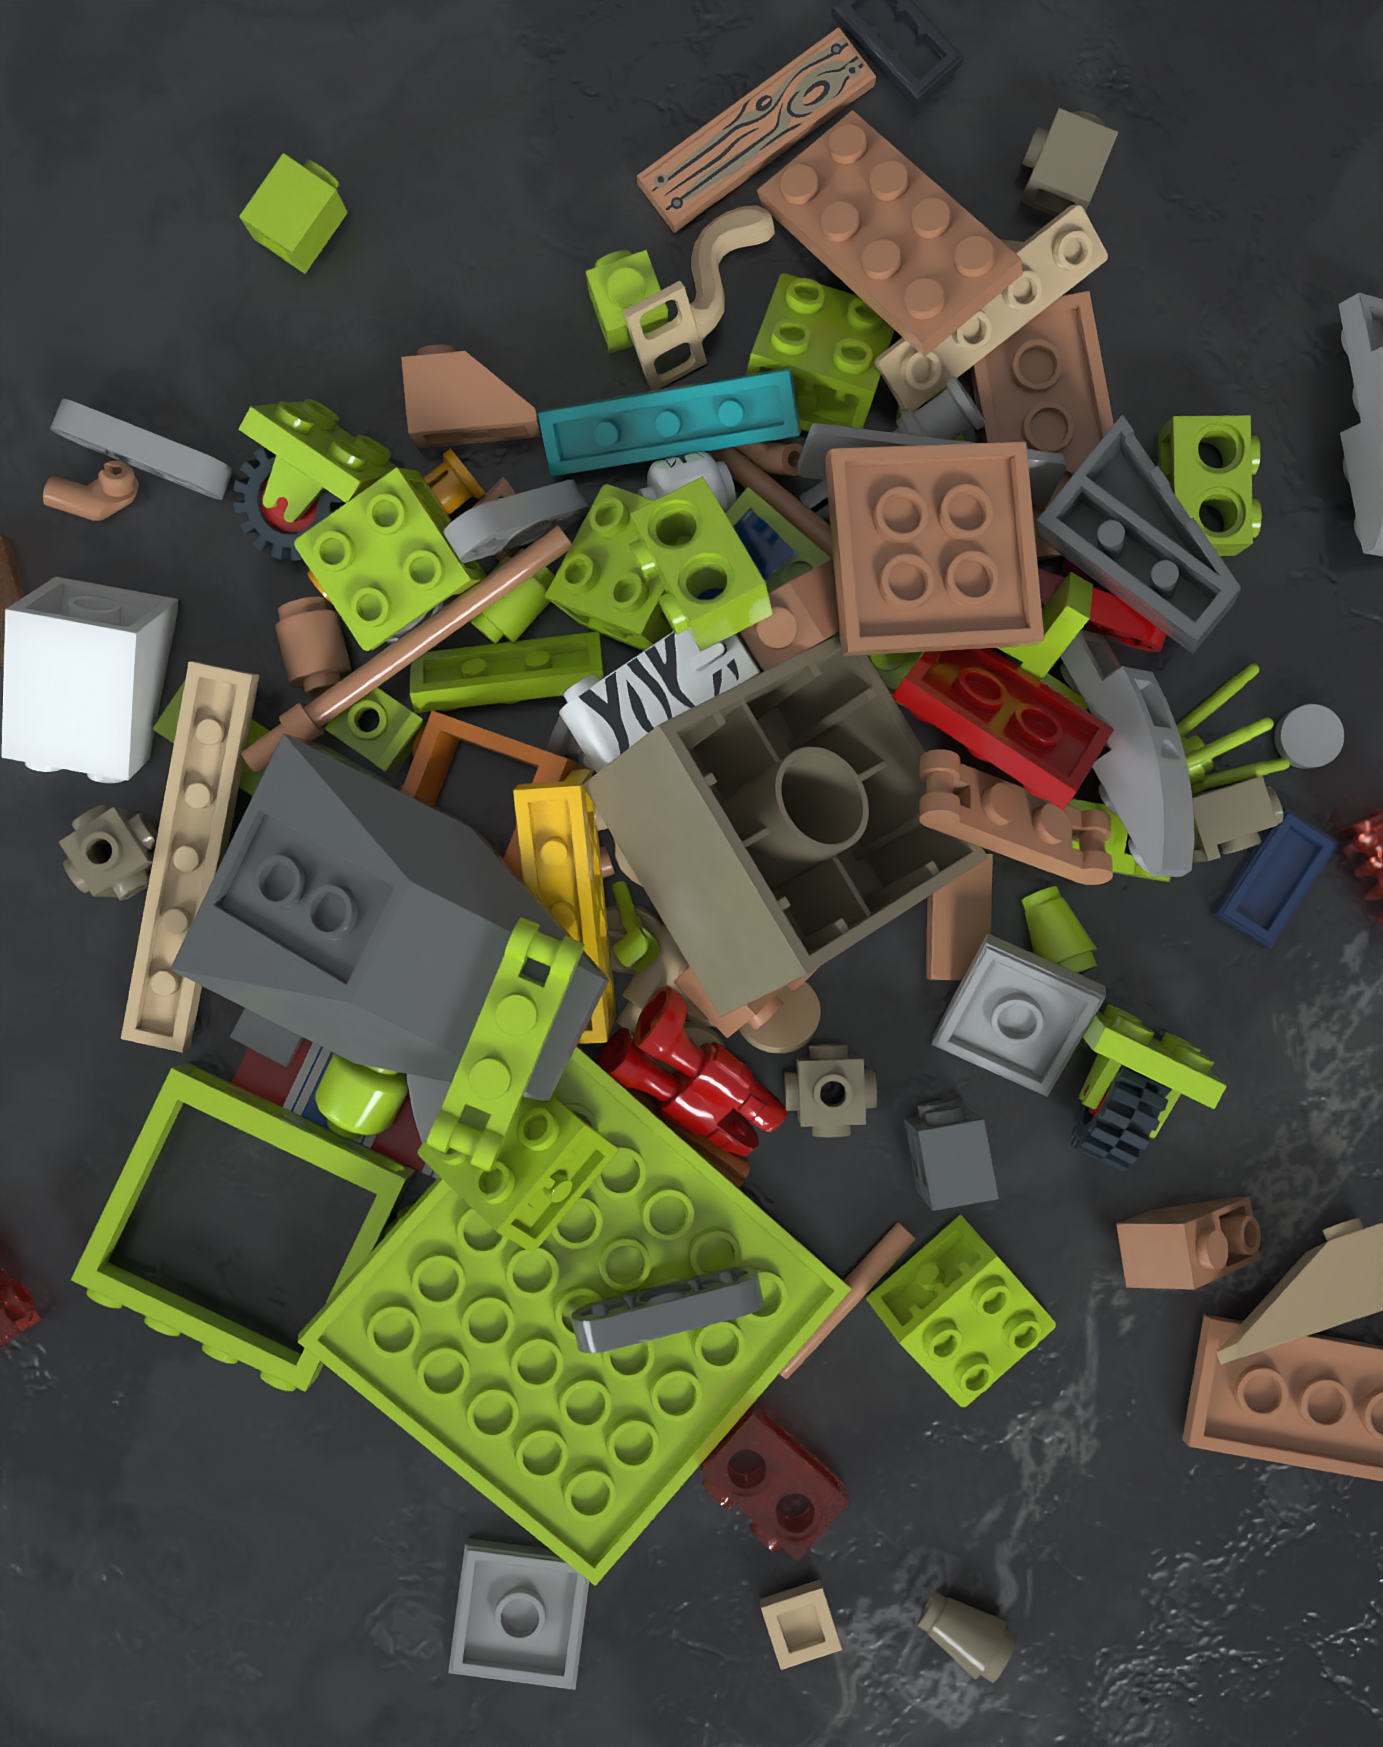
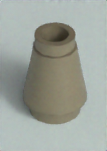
[917,1591,1018,1683]

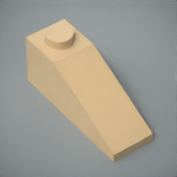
[1216,1218,1383,1365]

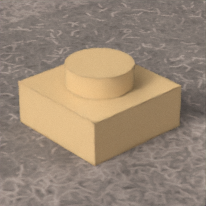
[760,1579,842,1670]

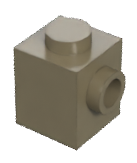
[1020,108,1118,217]

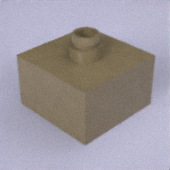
[583,634,988,1017]

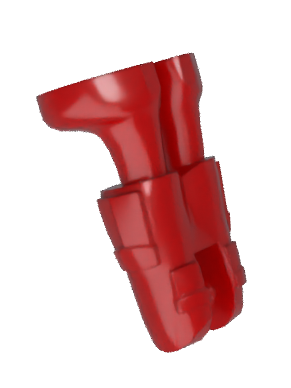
[596,985,788,1157]

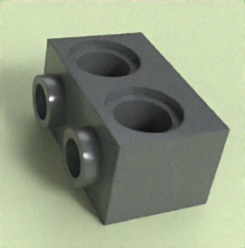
[904,1099,999,1211]

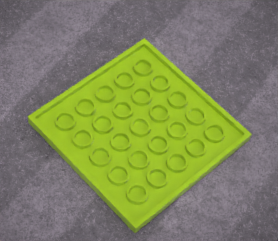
[298,1046,852,1586]

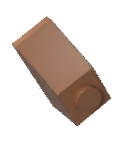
[401,345,542,449]
[740,559,840,672]

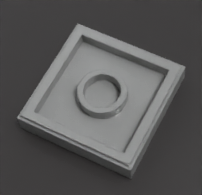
[931,933,1106,1097]
[448,1538,589,1690]

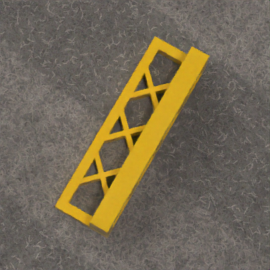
[513,769,617,1044]

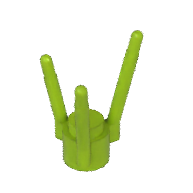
[1176,663,1290,796]

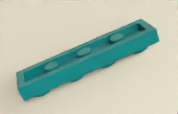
[538,367,802,476]

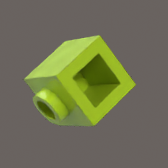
[239,153,348,274]
[585,250,668,354]

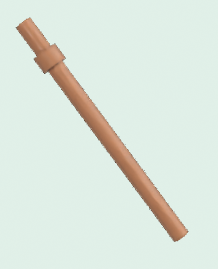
[241,526,573,773]

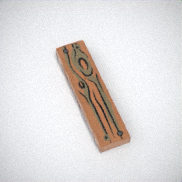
[637,27,876,233]

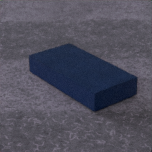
[1212,808,1340,949]

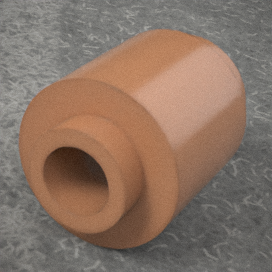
[275,597,352,696]

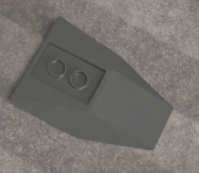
[170,733,610,1101]

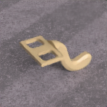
[622,205,775,391]

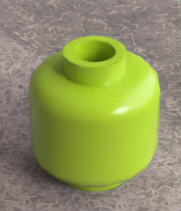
[315,1053,409,1139]

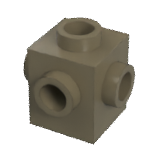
[59,805,158,901]
[784,1043,877,1137]

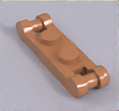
[919,749,1113,885]

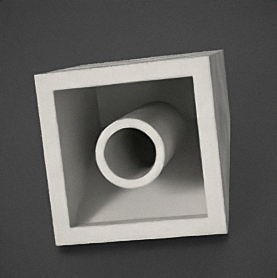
[2,577,179,783]

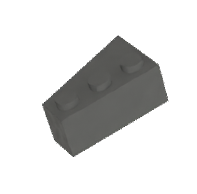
[1037,414,1241,654]

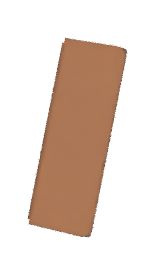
[925,854,993,980]

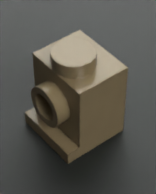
[1192,776,1283,863]

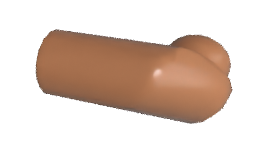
[734,441,803,476]
[43,460,139,521]

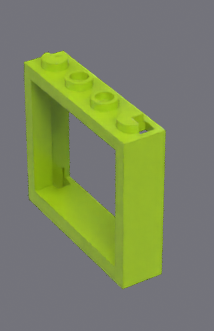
[71,1063,415,1392]

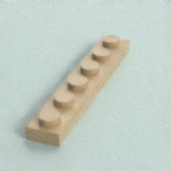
[121,661,259,1053]

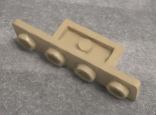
[875,205,1108,411]

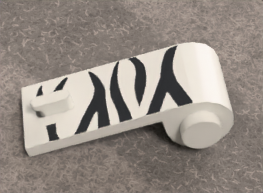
[559,630,761,773]

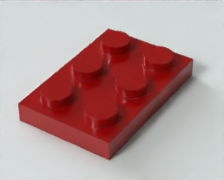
[892,648,1114,810]

